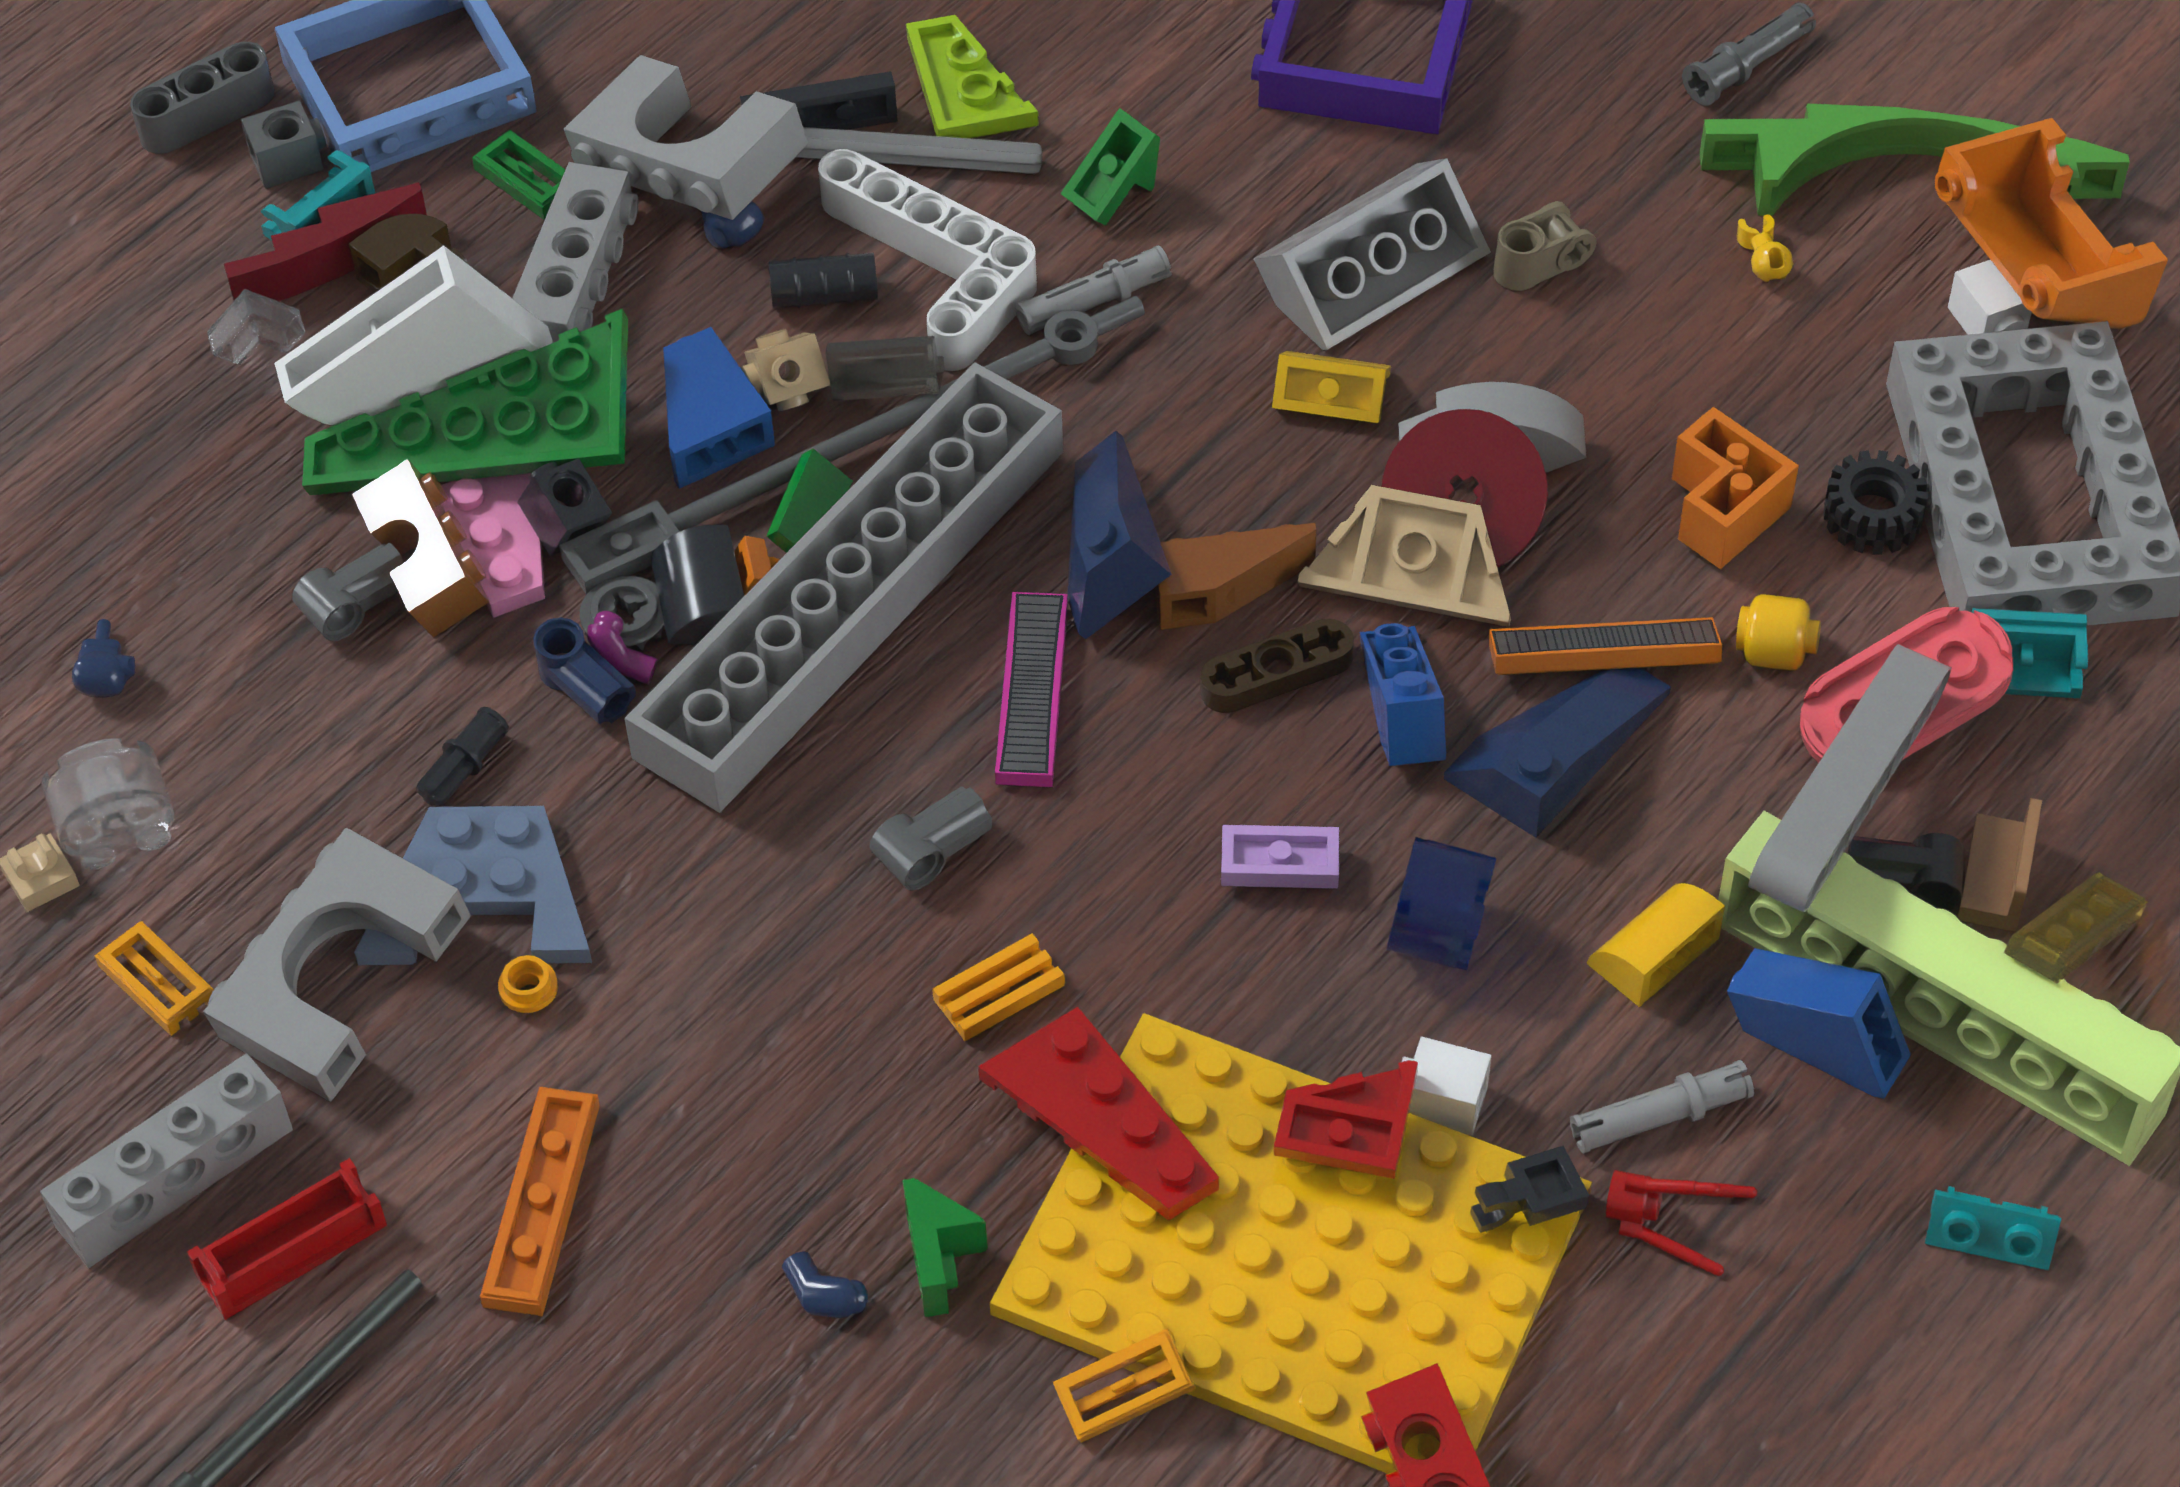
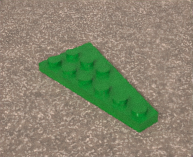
[302,309,628,496]

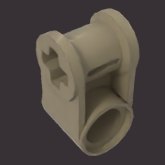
[1493,201,1597,291]

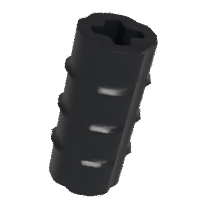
[768,252,878,309]

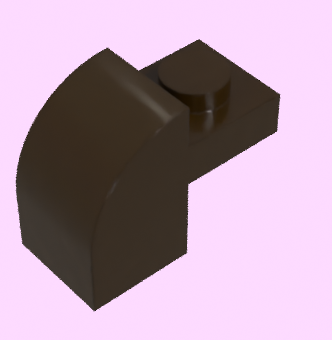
[349,214,469,293]

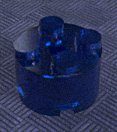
[1386,837,1496,970]

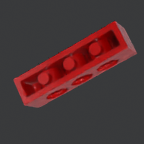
[1361,1363,1490,1487]

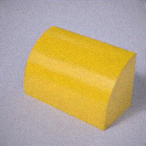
[1587,883,1725,1007]

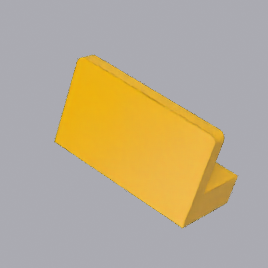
[1272,351,1391,423]

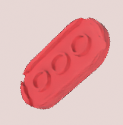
[1800,607,2013,763]

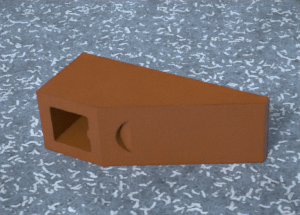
[1153,523,1317,630]

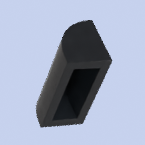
[651,525,744,645]

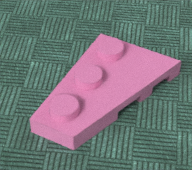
[441,473,545,618]

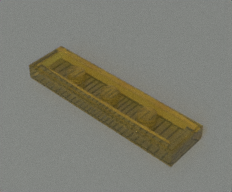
[2004,872,2148,983]

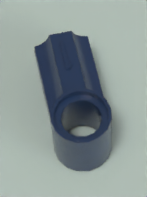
[533,617,636,724]

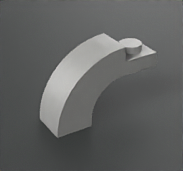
[1398,382,1586,472]

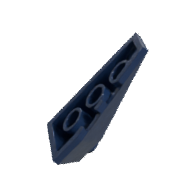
[1067,431,1171,639]
[1444,667,1671,838]

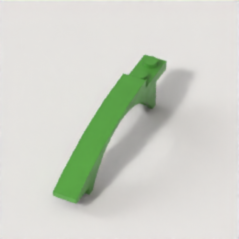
[1700,104,2130,216]

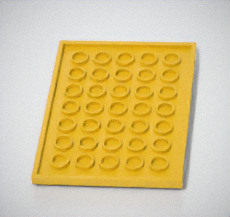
[990,1013,1592,1474]

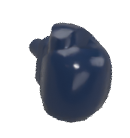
[702,201,764,249]
[72,619,136,698]

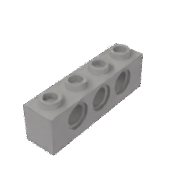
[512,162,638,343]
[40,1053,293,1269]

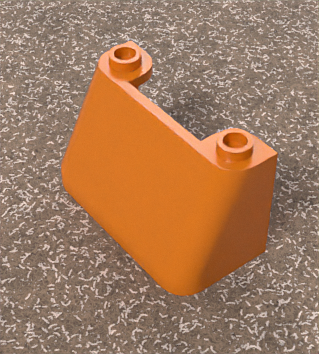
[1935,118,2168,329]

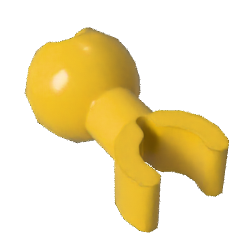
[1737,214,1793,282]

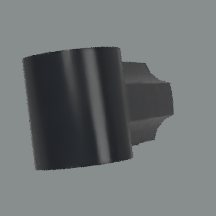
[1848,833,1964,910]

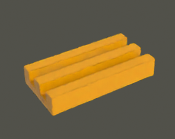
[94,921,214,1036]
[932,933,1065,1041]
[1053,1328,1196,1443]

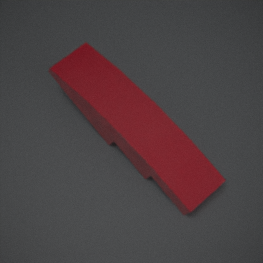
[224,182,427,314]

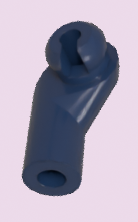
[782,1251,868,1318]

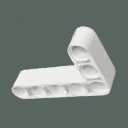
[818,149,1037,371]

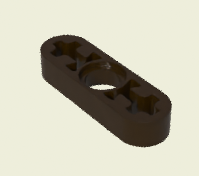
[1200,619,1354,713]

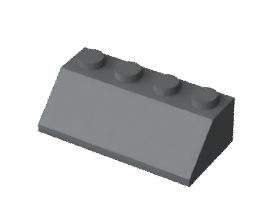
[1254,158,1491,350]

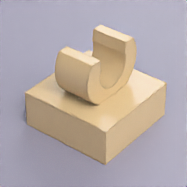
[0,833,80,912]

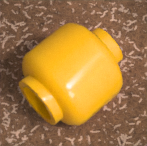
[1736,594,1821,671]

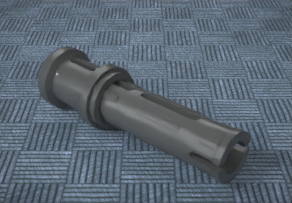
[1682,2,1816,106]

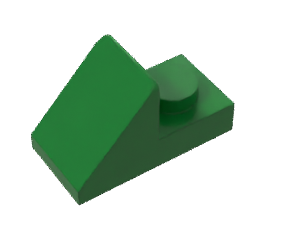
[1061,108,1160,226]
[902,1178,988,1317]

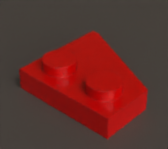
[1274,1060,1418,1179]

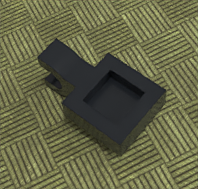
[1470,1145,1590,1233]

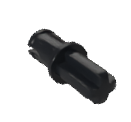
[416,707,509,806]

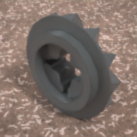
[580,576,664,651]

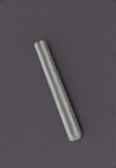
[795,127,1043,174]

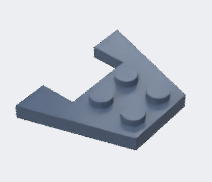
[354,806,592,965]

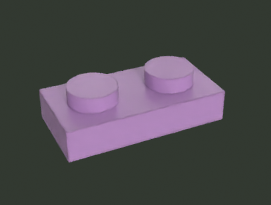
[1221,825,1339,888]

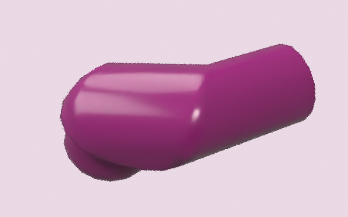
[587,611,658,685]

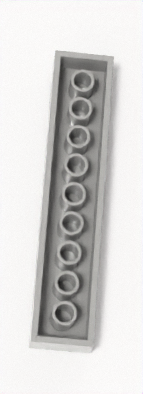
[625,362,1063,813]

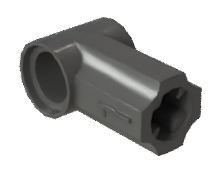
[292,543,404,641]
[870,786,992,891]

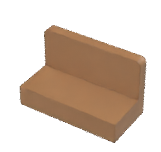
[1957,798,2042,932]

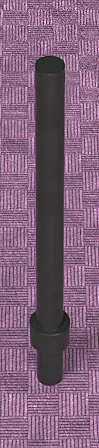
[168,1269,423,1487]

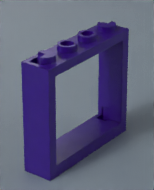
[1251,0,1473,135]

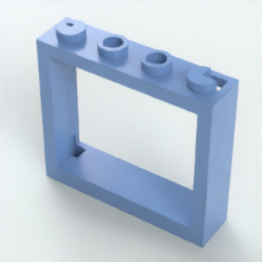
[275,0,537,172]

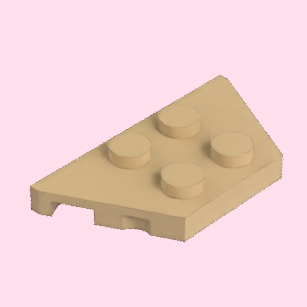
[1298,485,1511,627]

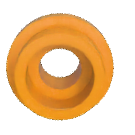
[498,955,558,1013]

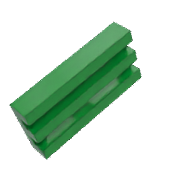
[472,130,566,220]

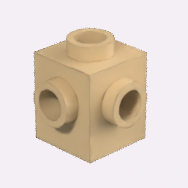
[741,329,831,411]

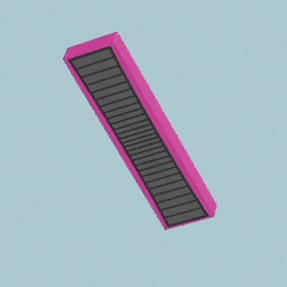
[995,592,1068,787]

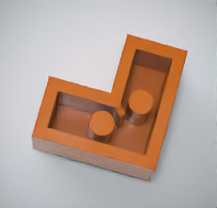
[1672,407,1799,570]

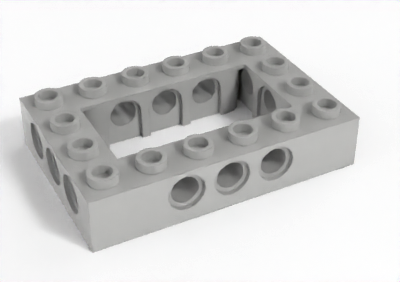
[1886,321,2180,625]

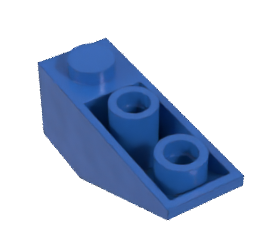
[1360,623,1446,766]

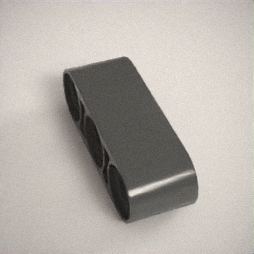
[130,42,275,154]

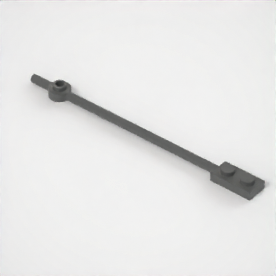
[559,296,1145,595]

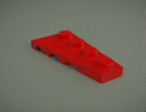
[978,1007,1219,1221]

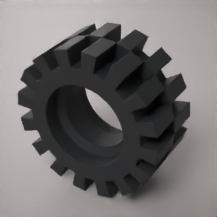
[1823,450,1928,555]

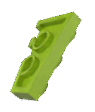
[906,15,1039,138]

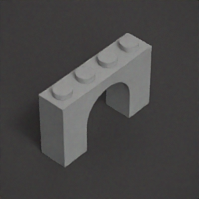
[564,55,808,220]
[203,828,471,1102]

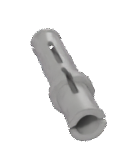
[1015,245,1172,335]
[1570,1060,1754,1154]

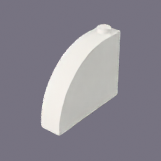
[274,246,553,426]

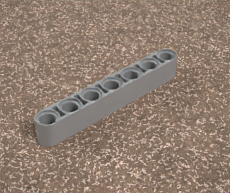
[1748,644,1952,913]

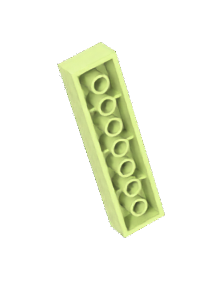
[1718,811,2180,1166]

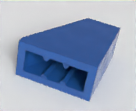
[663,327,775,489]
[1727,948,1911,1099]

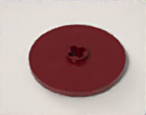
[1381,409,1548,568]

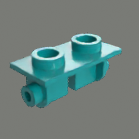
[1925,1186,2061,1270]

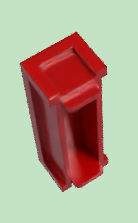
[187,1158,387,1320]

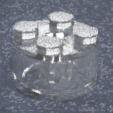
[42,738,175,870]

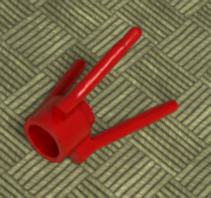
[1606,1170,1757,1276]

